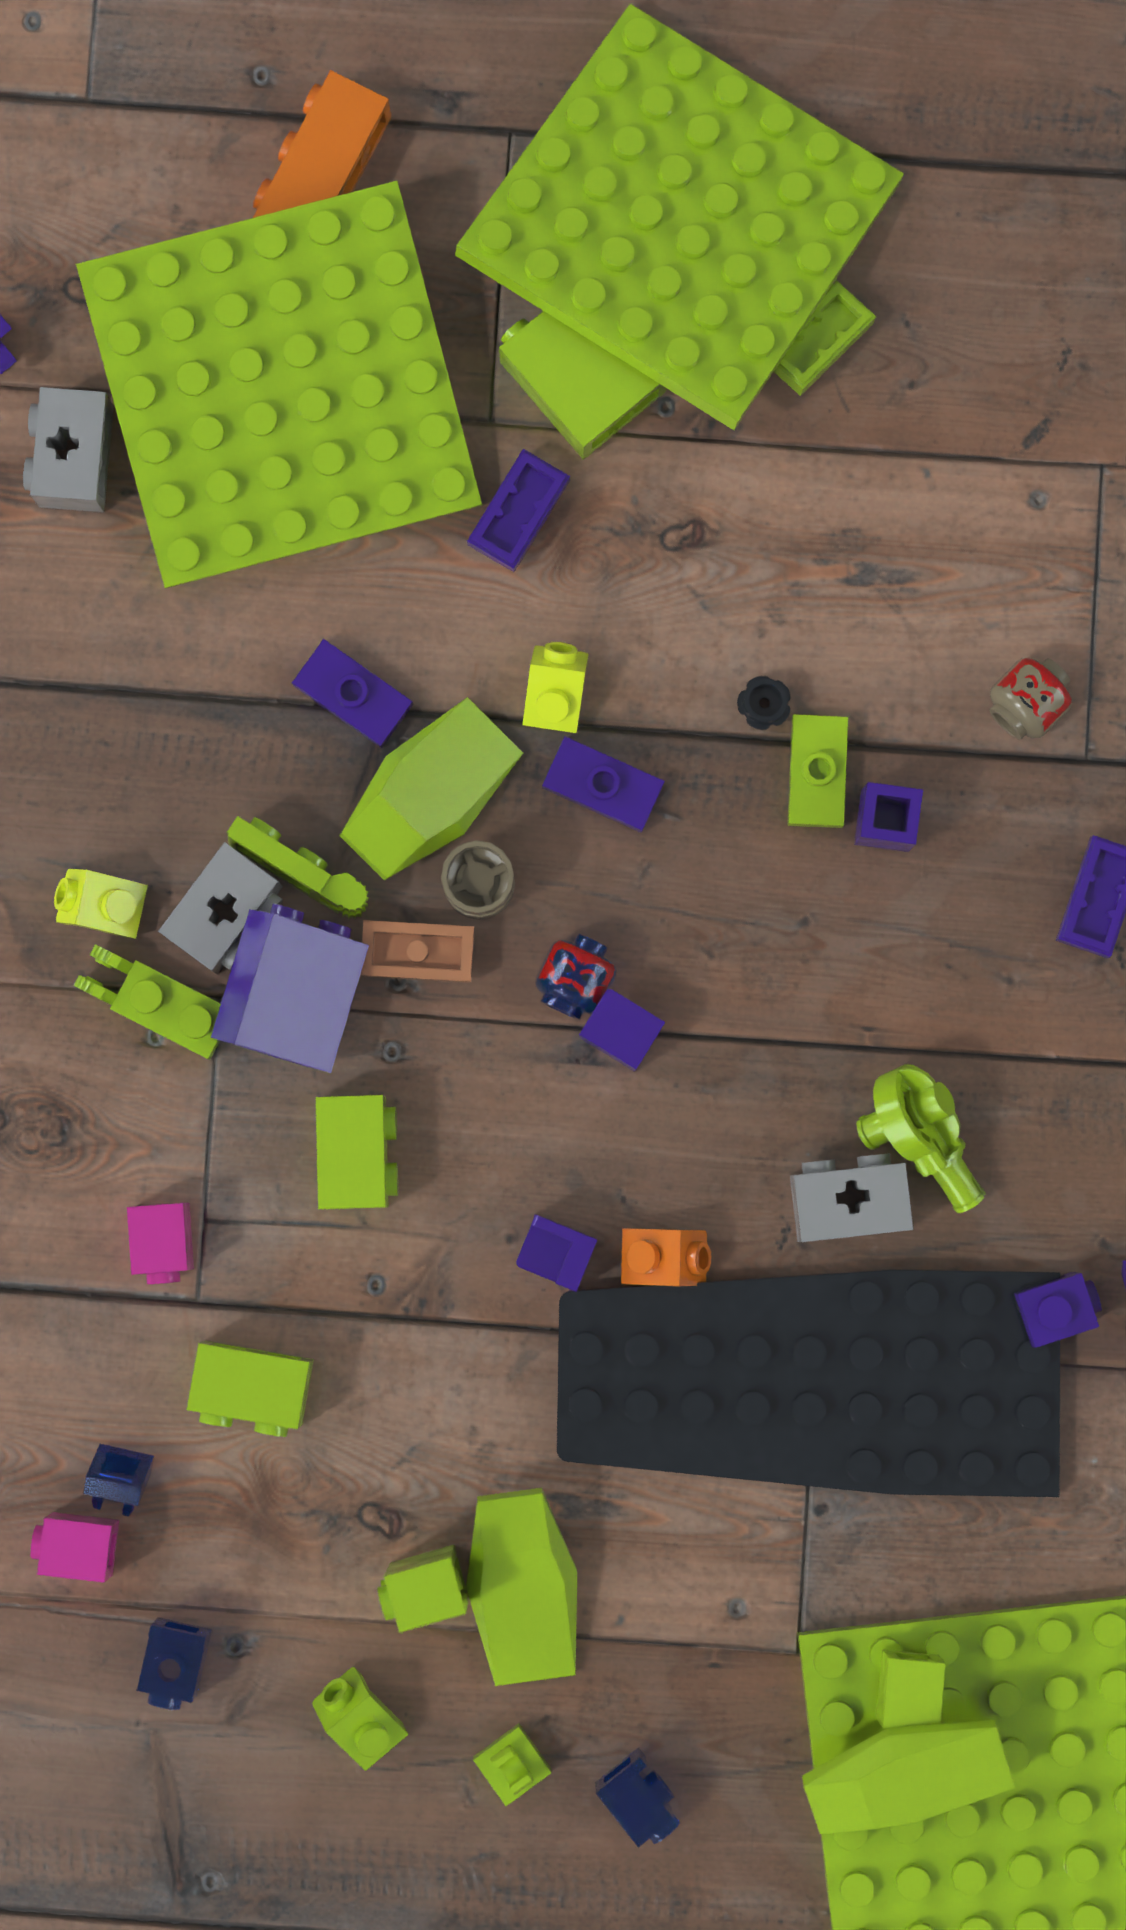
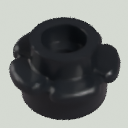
[737,676,791,730]

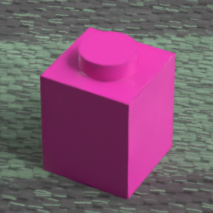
[127,1203,194,1284]
[30,1512,119,1583]

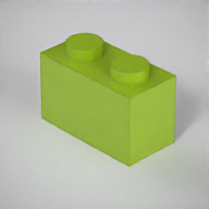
[316,1095,398,1209]
[186,1340,314,1437]
[377,1544,469,1633]

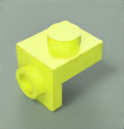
[522,642,588,733]
[54,869,148,939]

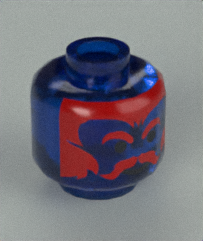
[535,934,617,1020]

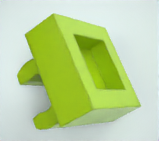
[473,1723,552,1806]

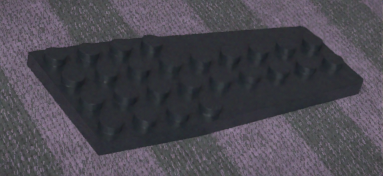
[557,1269,1060,1497]

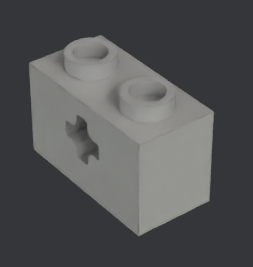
[23,387,114,513]
[158,842,283,975]
[790,1153,913,1242]

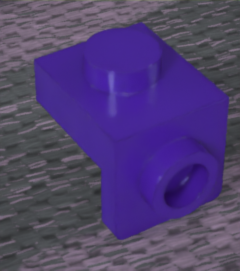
[1014,1272,1102,1348]

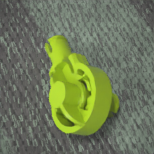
[856,1064,986,1213]

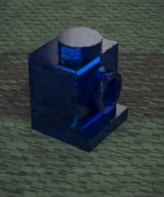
[137,1617,212,1710]
[595,1747,680,1848]

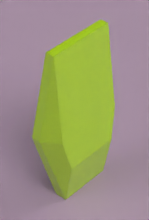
[339,697,523,881]
[466,1488,578,1686]
[802,1720,1015,1834]

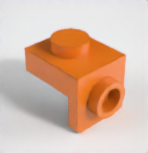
[621,1228,711,1286]

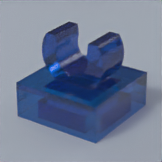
[83,1444,154,1516]

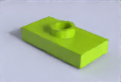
[774,280,876,396]
[788,714,848,828]

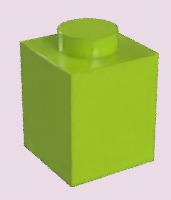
[877,1649,946,1728]

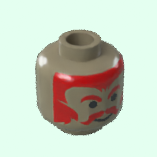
[989,658,1072,740]

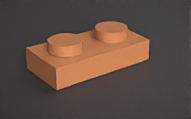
[360,920,475,983]

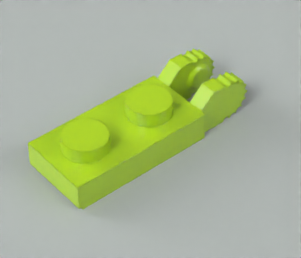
[227,816,368,919]
[73,944,221,1060]

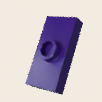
[467,449,570,572]
[292,639,414,748]
[542,736,665,833]
[1055,835,1126,959]

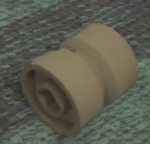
[441,840,515,920]

